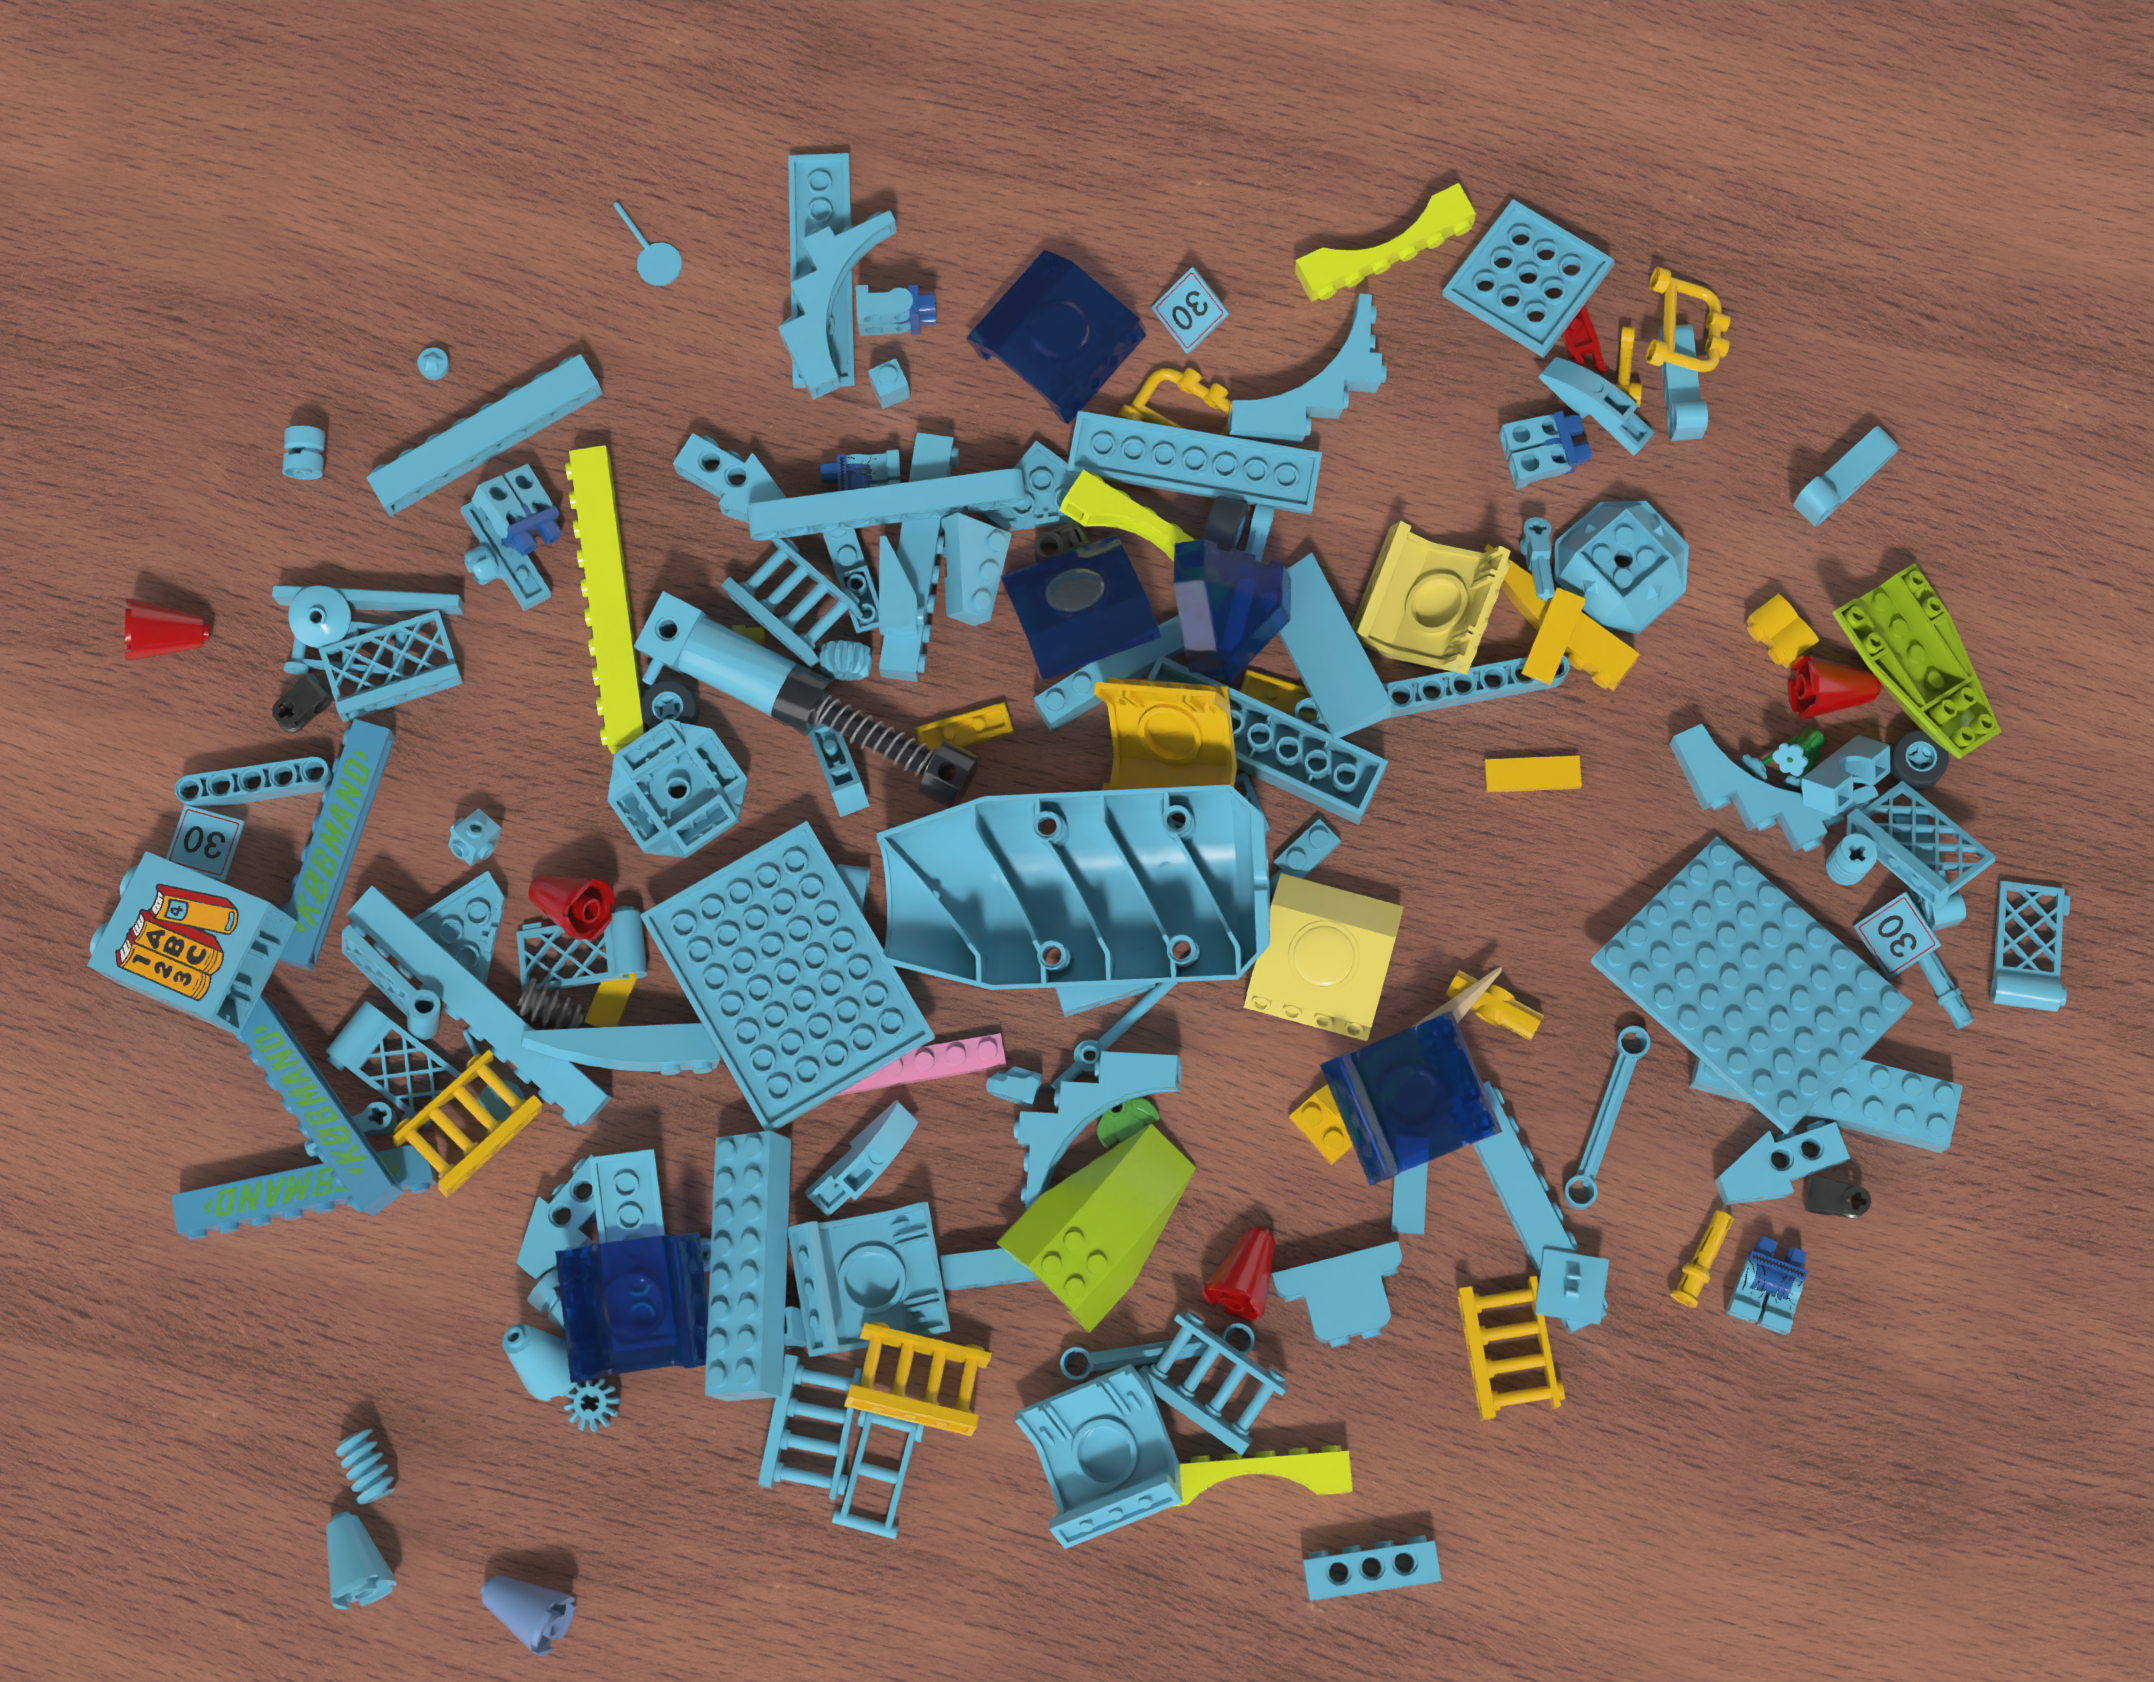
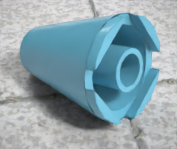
[502,1323,583,1401]
[326,1512,397,1609]

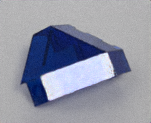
[1173,539,1291,685]

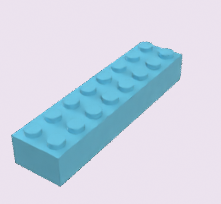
[1147,655,1388,825]
[1689,1056,1963,1153]
[705,1131,791,1401]

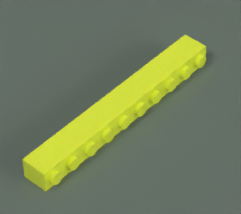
[565,445,647,754]

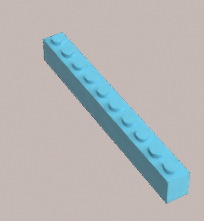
[346,886,612,1127]

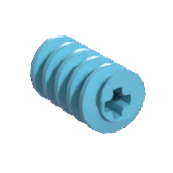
[1825,833,1877,886]
[335,1429,396,1504]

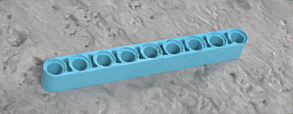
[747,469,1026,541]
[1293,655,1569,731]

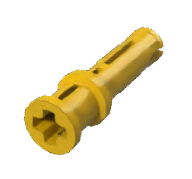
[1670,1210,1734,1308]

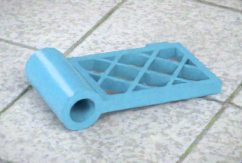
[1990,881,2070,1012]
[516,906,647,993]
[342,925,441,1040]
[326,1001,461,1129]

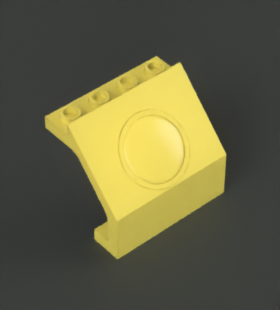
[1351,521,1511,675]
[1244,873,1404,1041]

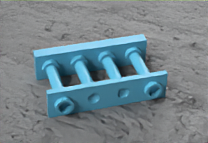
[721,537,863,668]
[1138,1311,1289,1455]
[758,1354,863,1501]

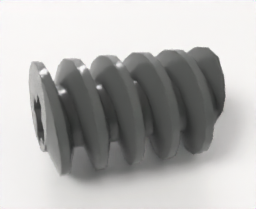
[516,978,587,1030]

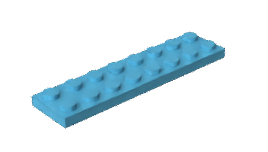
[788,153,855,388]
[1067,411,1322,515]

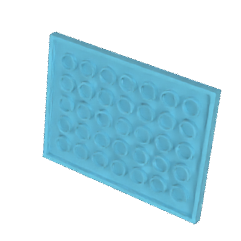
[640,821,935,1132]
[1590,837,1913,1135]

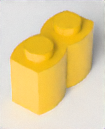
[1747,593,1819,669]

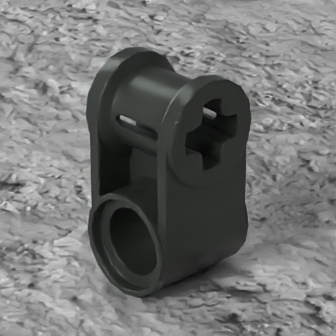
[1035,520,1096,568]
[272,674,334,733]
[1805,1178,1871,1218]

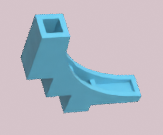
[778,210,897,400]
[1228,294,1387,445]
[1669,724,1878,852]
[1014,1051,1183,1210]

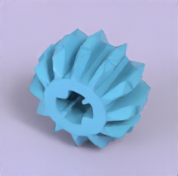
[819,640,872,681]
[564,1376,621,1432]

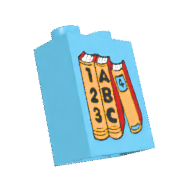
[87,851,297,1036]

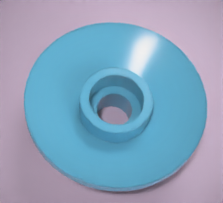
[288,585,351,648]

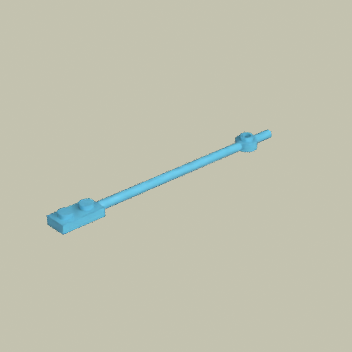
[1051,819,1341,1091]

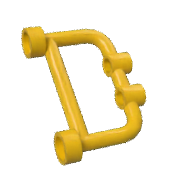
[1646,267,1730,372]
[1116,368,1232,436]

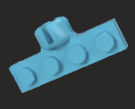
[461,502,551,611]

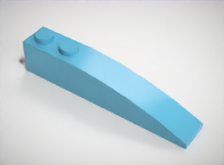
[1034,609,1209,733]
[521,1023,720,1075]

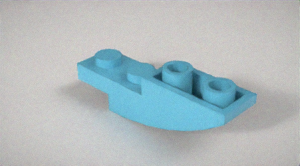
[1538,357,1655,456]
[822,529,879,634]
[805,1100,919,1217]

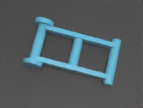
[283,612,409,681]
[832,1410,926,1539]

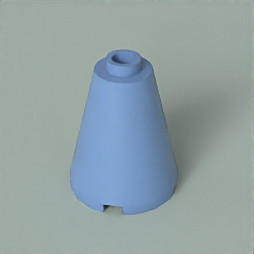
[481,1574,576,1657]

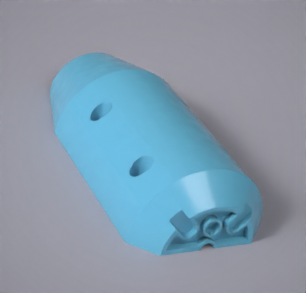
[877,785,1270,990]

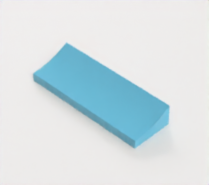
[1255,552,1391,740]

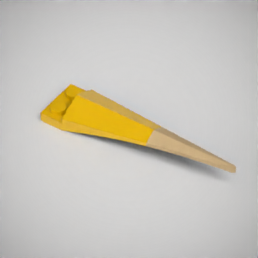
[1289,967,1502,1165]

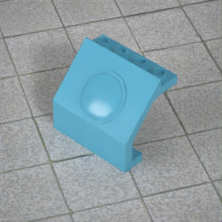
[787,1202,950,1357]
[1015,1364,1183,1549]

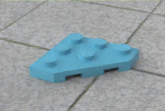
[979,441,1079,532]
[412,871,507,985]

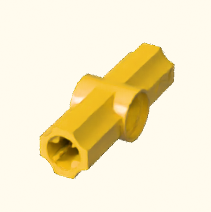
[1446,970,1544,1041]

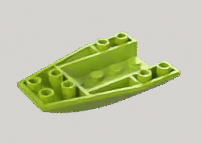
[1832,563,2001,759]

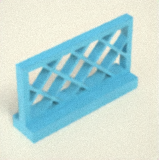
[319,610,463,722]
[1846,781,1995,910]

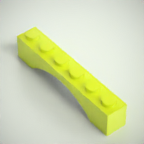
[1295,183,1476,302]
[1059,469,1242,609]
[1172,1445,1353,1507]

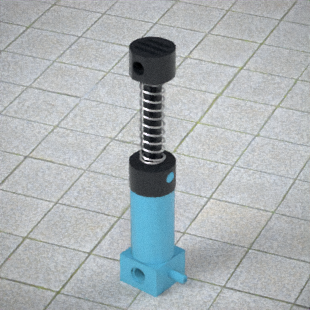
[634,591,980,808]

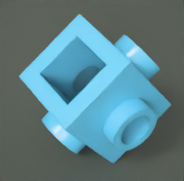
[448,808,502,866]

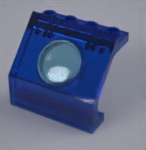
[1000,534,1161,681]

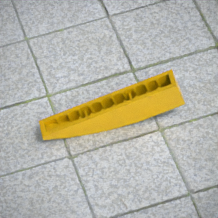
[1483,544,1640,691]

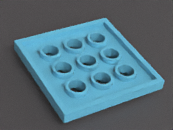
[1442,199,1614,358]

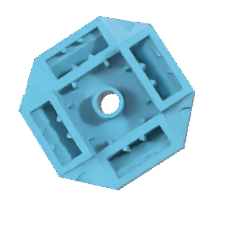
[1553,501,1689,634]
[607,719,749,858]

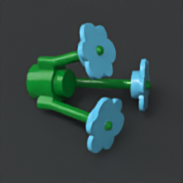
[1740,727,1825,794]

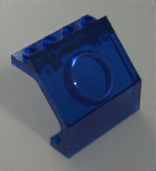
[966,249,1147,424]
[1320,1011,1503,1186]
[555,1232,708,1383]

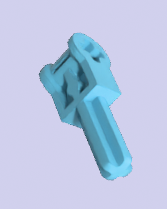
[1519,517,1555,601]
[304,1102,398,1158]

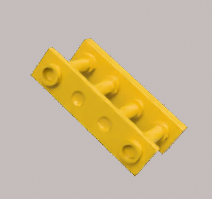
[393,1050,543,1198]
[1457,1276,1565,1421]
[844,1321,992,1436]

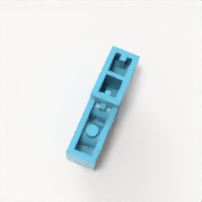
[673,433,786,523]
[1714,1120,1850,1205]
[516,1155,596,1282]

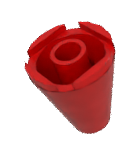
[124,598,210,661]
[1788,655,1881,719]
[528,874,615,941]
[1202,1226,1276,1321]

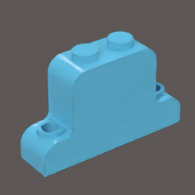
[1271,1241,1402,1348]

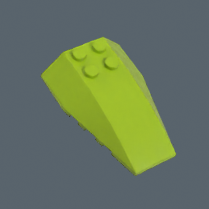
[996,1123,1196,1333]

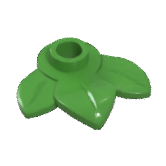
[1097,1098,1160,1148]

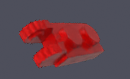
[1561,304,1606,374]

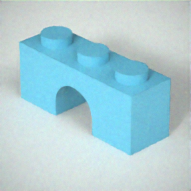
[1801,735,1891,816]

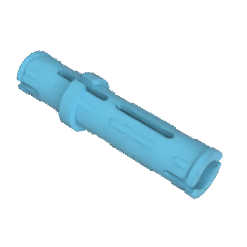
[1917,951,1975,1030]

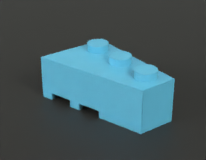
[941,512,1012,626]

